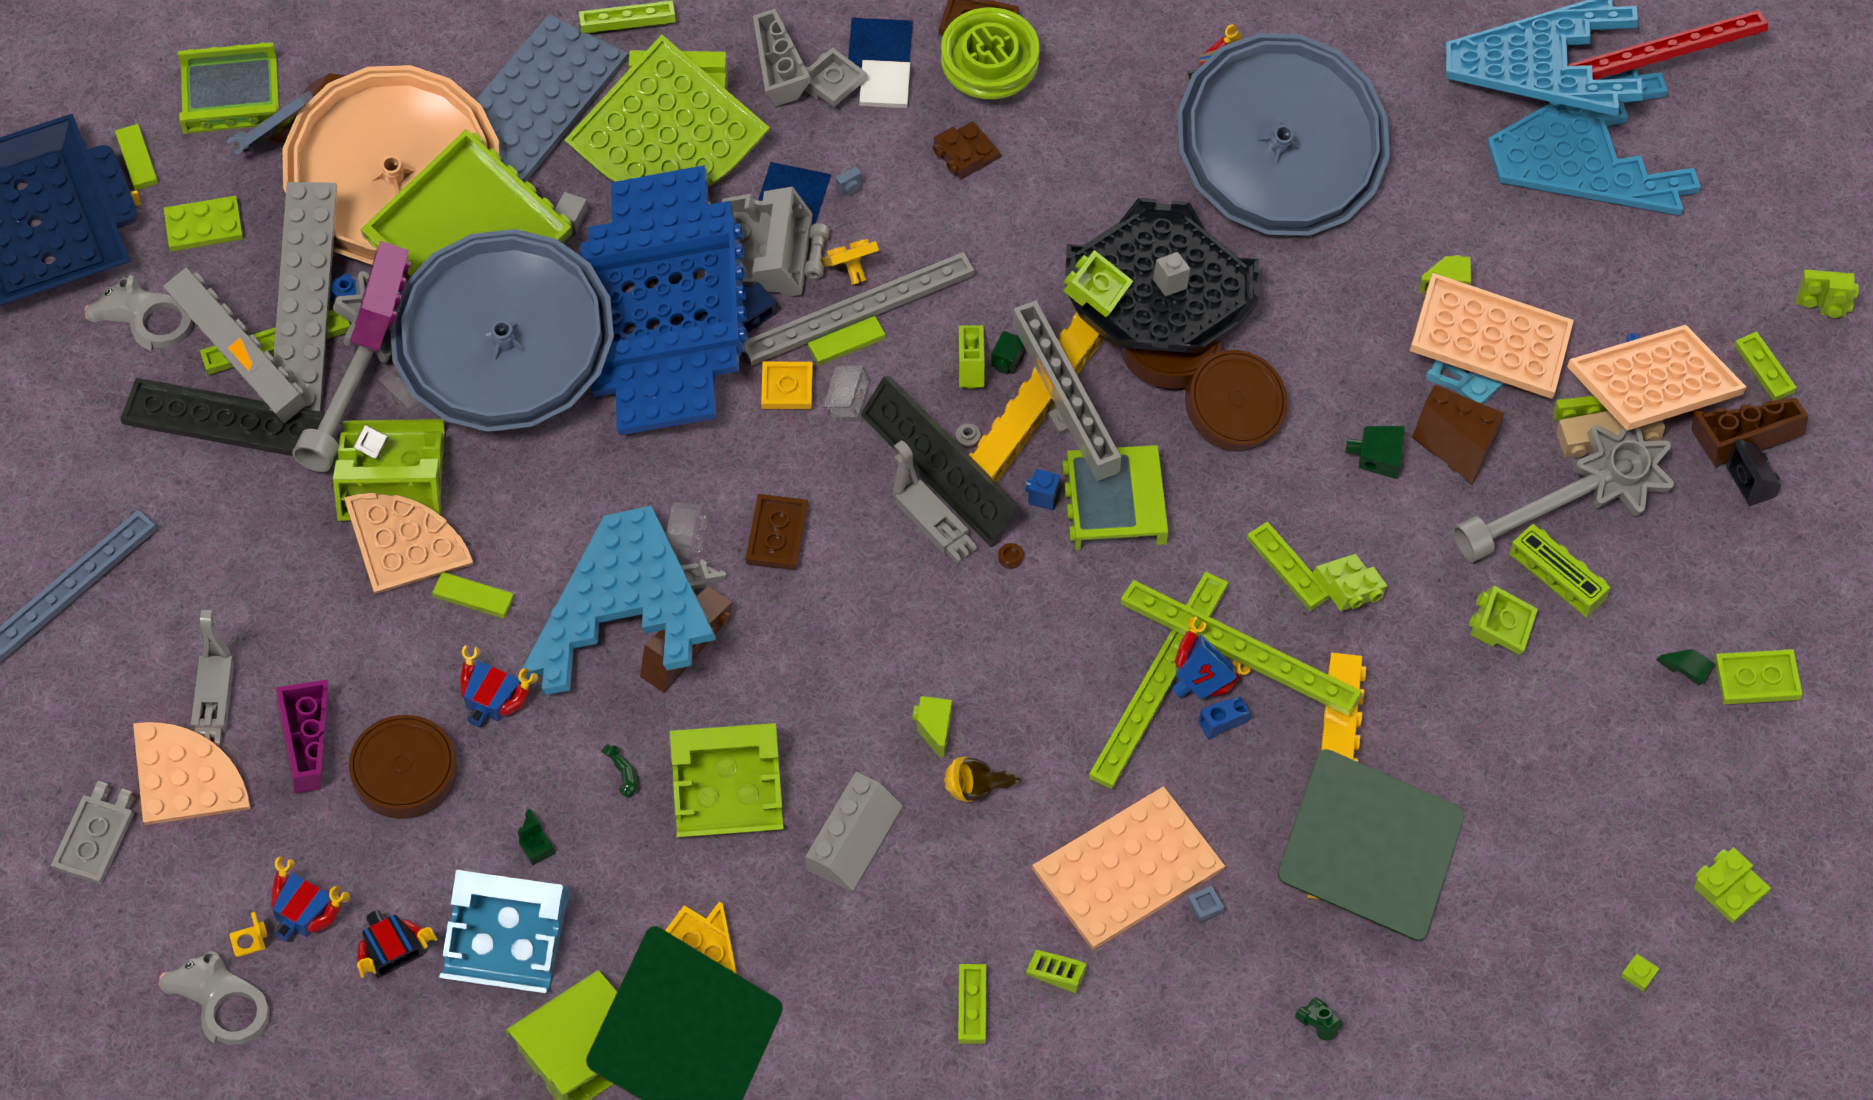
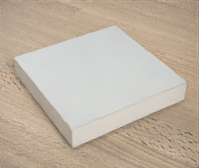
[859,60,910,108]

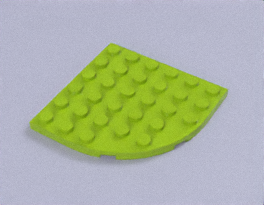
[565,34,770,187]

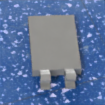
[50,781,135,884]

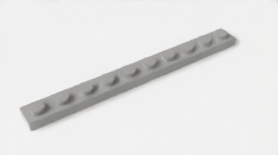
[744,252,975,366]

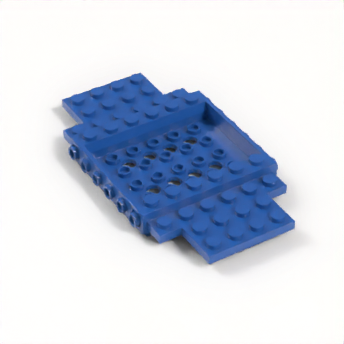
[578,165,748,435]

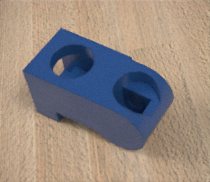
[1198,697,1252,740]

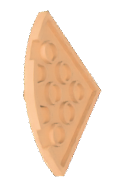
[344,493,473,595]
[133,722,251,825]

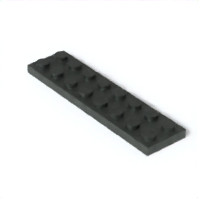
[860,376,1021,547]
[121,378,326,456]

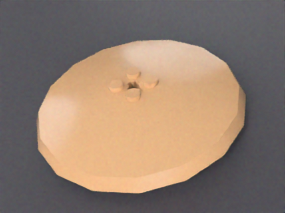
[283,65,499,265]

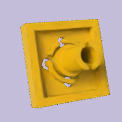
[822,238,879,285]

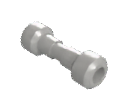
[804,223,830,280]

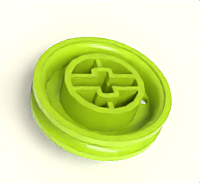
[941,8,1039,99]

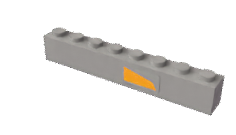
[163,268,307,423]
[1013,301,1121,481]

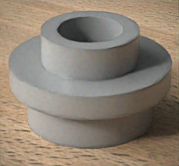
[955,424,981,447]

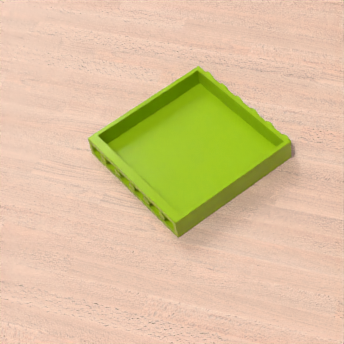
[361,129,572,279]

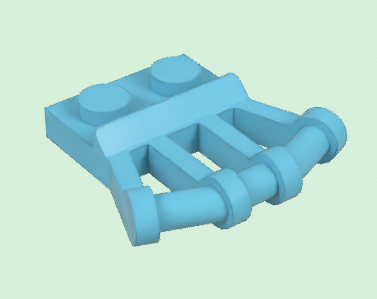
[1426,360,1506,404]

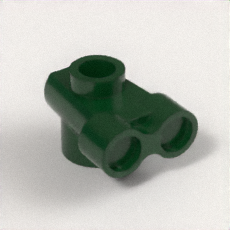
[1295,997,1342,1040]

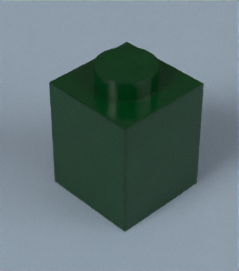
[991,331,1026,374]

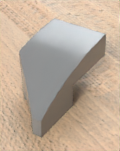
[681,559,726,590]

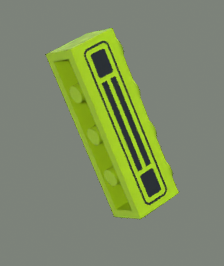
[1510,524,1610,618]

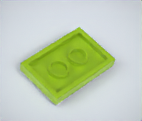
[164,196,243,252]
[1715,649,1803,705]

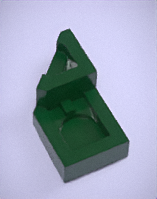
[1656,649,1715,685]
[518,809,555,866]

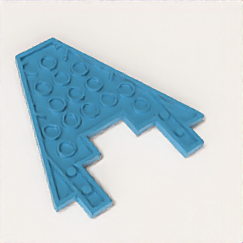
[1446,0,1643,116]
[1487,68,1701,215]
[522,506,716,695]

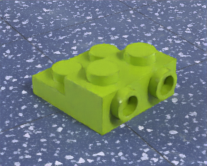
[1063,250,1133,317]
[1795,270,1859,318]
[1313,554,1387,611]
[1469,585,1538,655]
[1694,847,1771,924]

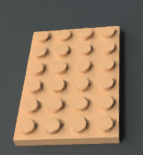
[1409,273,1574,399]
[1567,325,1746,431]
[1032,786,1225,950]

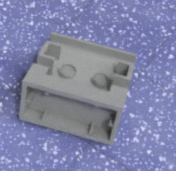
[693,187,813,297]

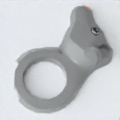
[85,275,194,351]
[159,951,270,1045]

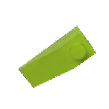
[959,325,984,389]

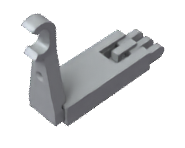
[893,440,977,563]
[191,610,234,748]

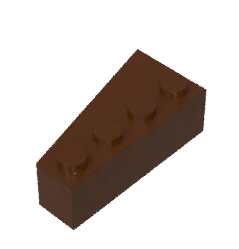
[1691,398,1808,466]
[640,586,733,693]

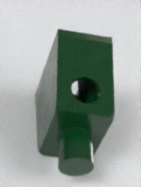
[1345,426,1405,479]

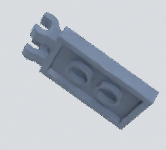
[227,90,314,154]

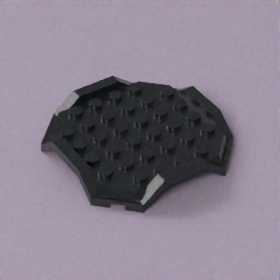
[1065,198,1259,354]

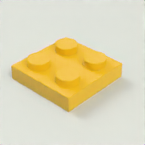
[761,361,813,409]

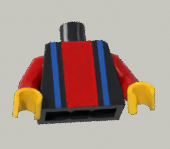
[356,910,438,979]

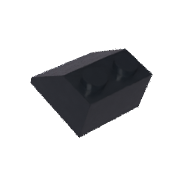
[1726,439,1781,507]

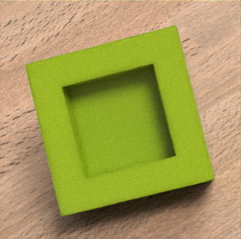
[1621,954,1660,992]

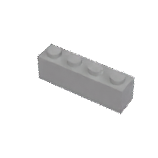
[753,9,812,107]

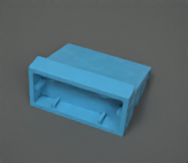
[439,870,571,993]

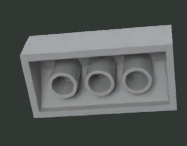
[805,772,903,892]

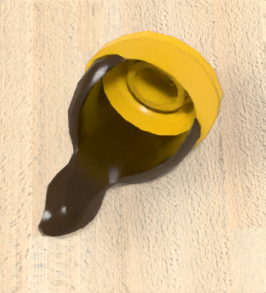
[944,757,1021,803]

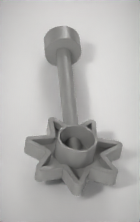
[292,271,406,472]
[1453,425,1674,563]

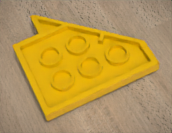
[665,901,737,974]

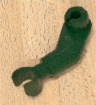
[601,744,638,798]

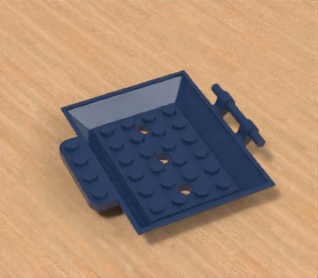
[0,113,138,306]

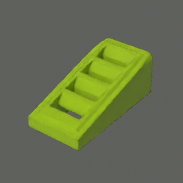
[1026,950,1087,994]

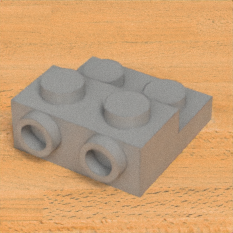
[805,48,867,107]

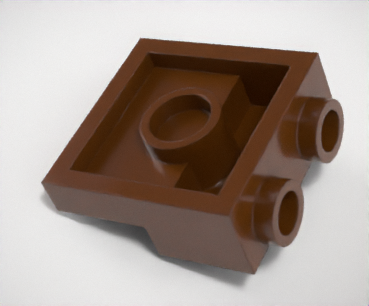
[932,121,1001,180]

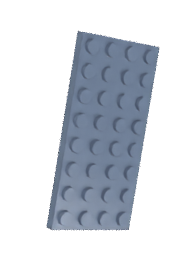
[476,14,628,183]

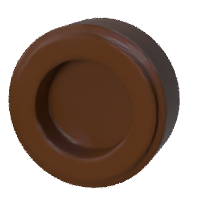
[998,543,1024,569]

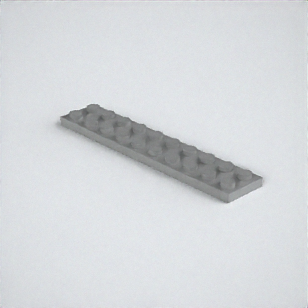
[270,182,337,412]

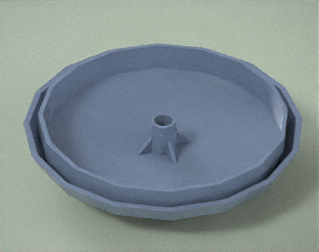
[1178,33,1390,236]
[390,229,614,432]

